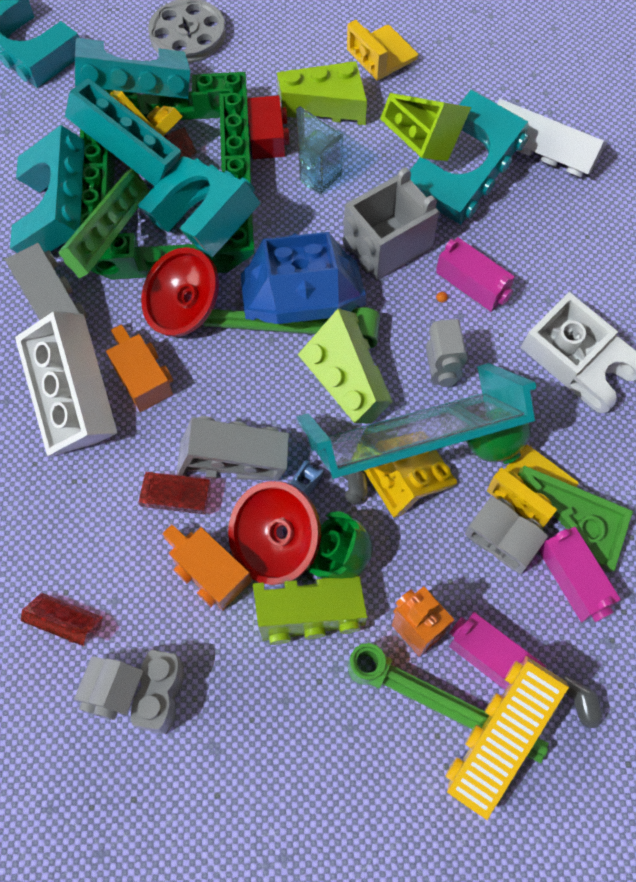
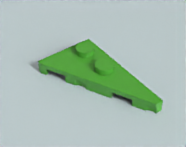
[518,466,633,572]

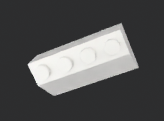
[497,98,607,177]
[15,312,117,456]

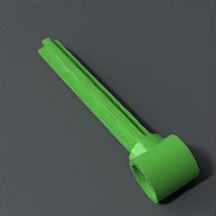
[203,307,380,349]
[347,643,549,764]

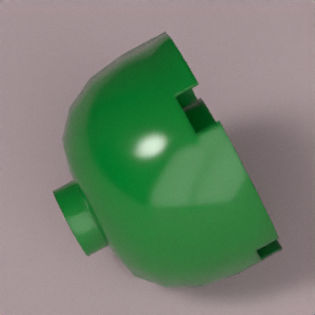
[464,408,531,464]
[308,511,373,579]

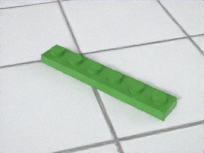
[58,169,150,279]

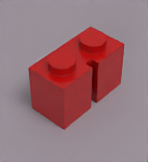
[247,95,290,160]

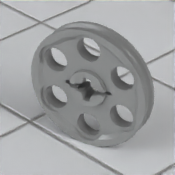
[148,0,226,63]

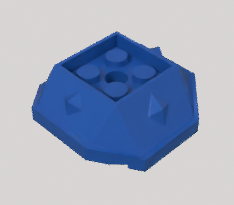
[240,232,366,324]

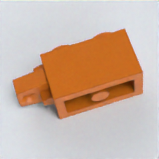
[106,324,173,412]
[162,524,252,611]
[391,586,454,657]

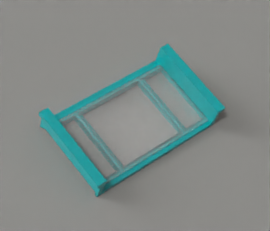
[296,363,537,479]

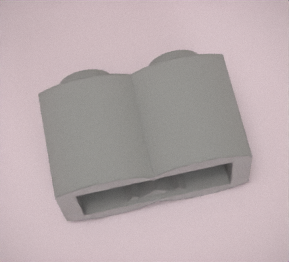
[426,319,467,387]
[465,497,548,574]
[131,650,184,734]
[74,657,143,720]

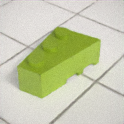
[277,61,367,125]
[380,93,471,161]
[297,309,393,424]
[253,576,367,645]

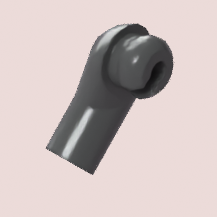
[337,458,368,505]
[563,675,603,728]

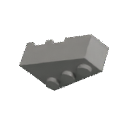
[5,243,88,321]
[176,416,289,481]

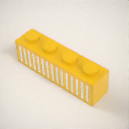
[445,656,569,820]

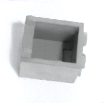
[342,167,439,281]

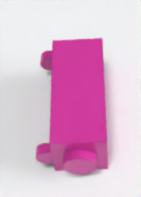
[436,237,515,312]
[538,527,621,623]
[448,612,546,690]

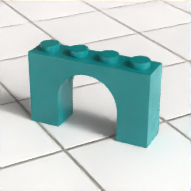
[0,0,79,88]
[75,38,190,99]
[410,89,529,225]
[10,125,84,253]
[137,156,261,257]

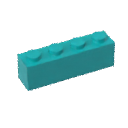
[65,78,181,186]

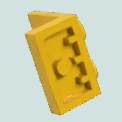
[347,20,418,81]
[110,90,183,136]
[364,432,457,518]
[487,445,578,528]

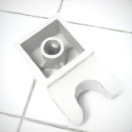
[520,292,636,413]

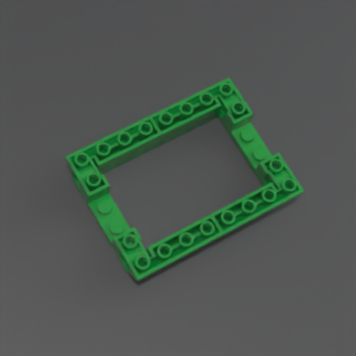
[80,72,254,280]

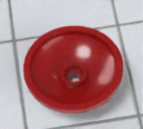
[141,247,219,337]
[228,481,321,585]

